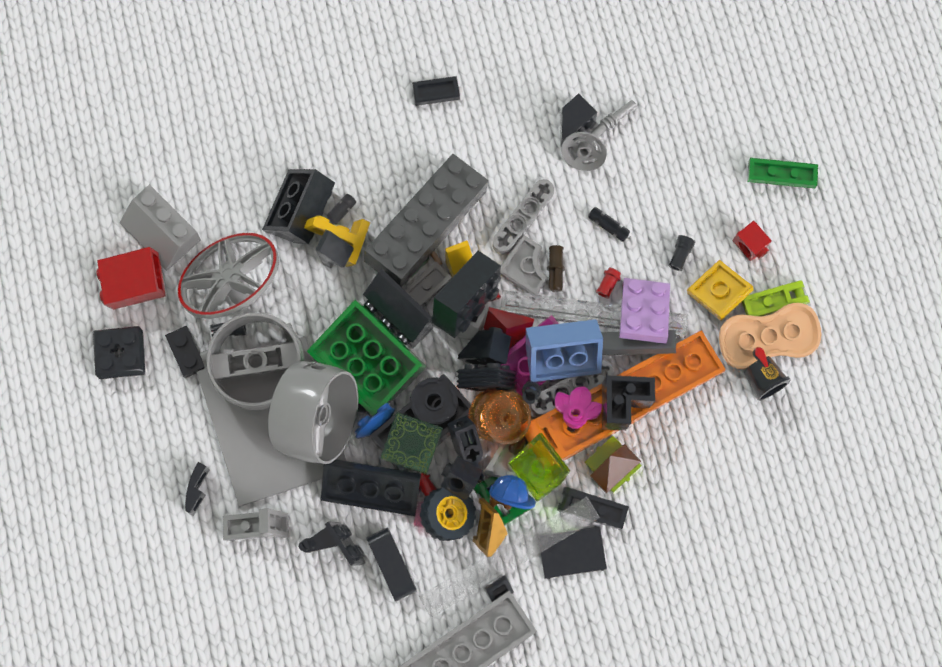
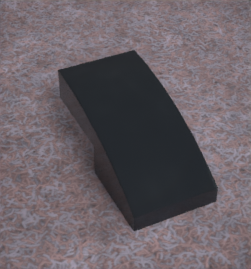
[185,462,210,516]

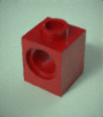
[732,220,772,261]

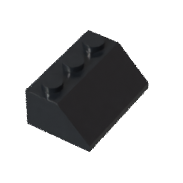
[262,169,335,244]
[363,269,433,348]

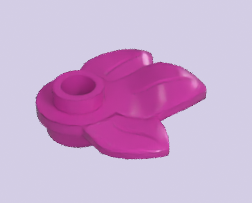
[555,386,602,429]

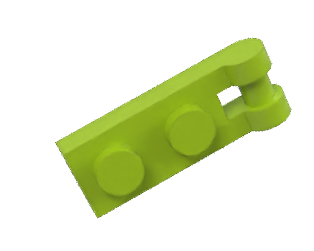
[742,280,810,317]

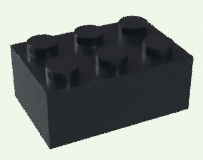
[432,250,501,338]

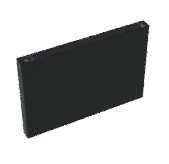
[538,526,607,579]

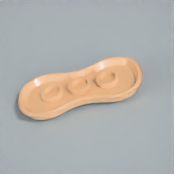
[719,303,821,370]

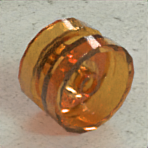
[469,389,531,445]

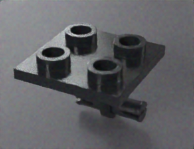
[298,521,366,566]

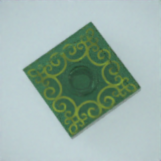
[381,412,443,475]

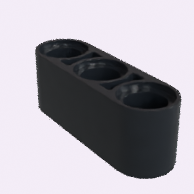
[366,527,417,602]

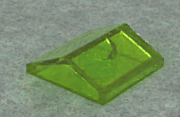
[508,433,570,501]

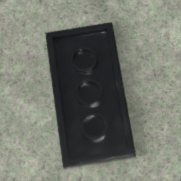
[320,460,421,517]

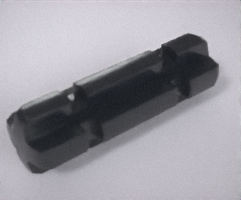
[326,194,356,225]
[588,207,630,242]

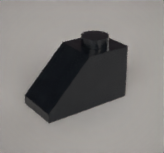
[457,327,512,366]

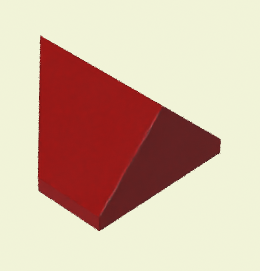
[484,307,534,348]

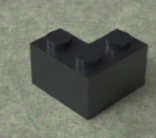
[602,375,655,431]

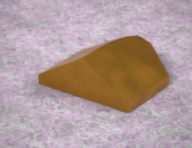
[473,498,508,557]

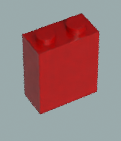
[96,247,166,310]

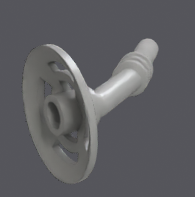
[561,100,637,171]

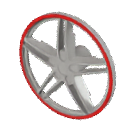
[178,233,279,319]

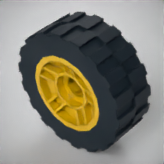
[420,487,476,541]

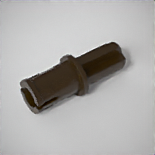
[547,245,565,292]

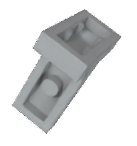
[223,508,289,541]

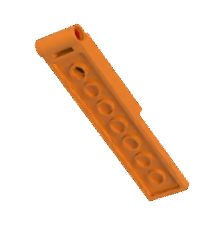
[520,330,726,470]

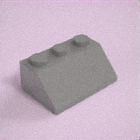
[119,184,201,271]

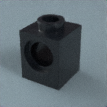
[440,456,483,500]

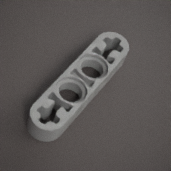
[492,179,554,255]
[530,360,614,417]

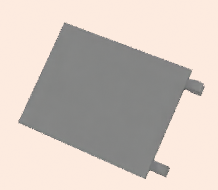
[197,323,346,507]

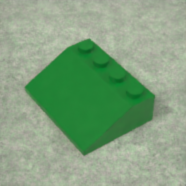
[307,300,427,416]

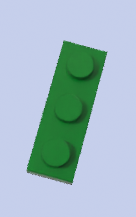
[747,158,818,189]

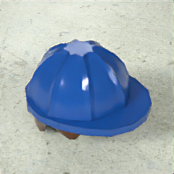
[489,475,536,510]

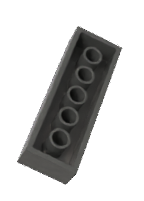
[364,154,489,287]

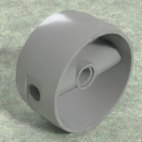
[206,313,306,411]
[268,361,358,464]

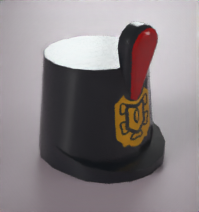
[744,347,791,401]

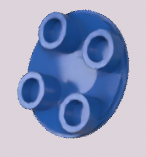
[354,403,395,439]

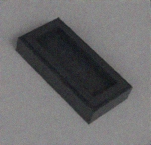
[412,76,460,106]

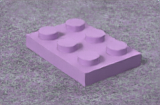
[619,278,670,344]

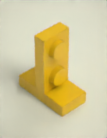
[304,216,371,267]

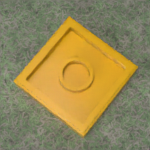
[687,260,754,321]

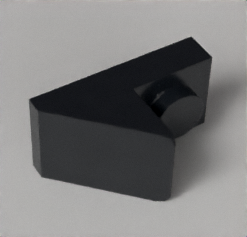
[315,230,354,268]

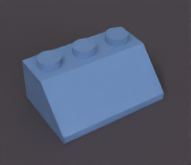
[526,319,603,382]

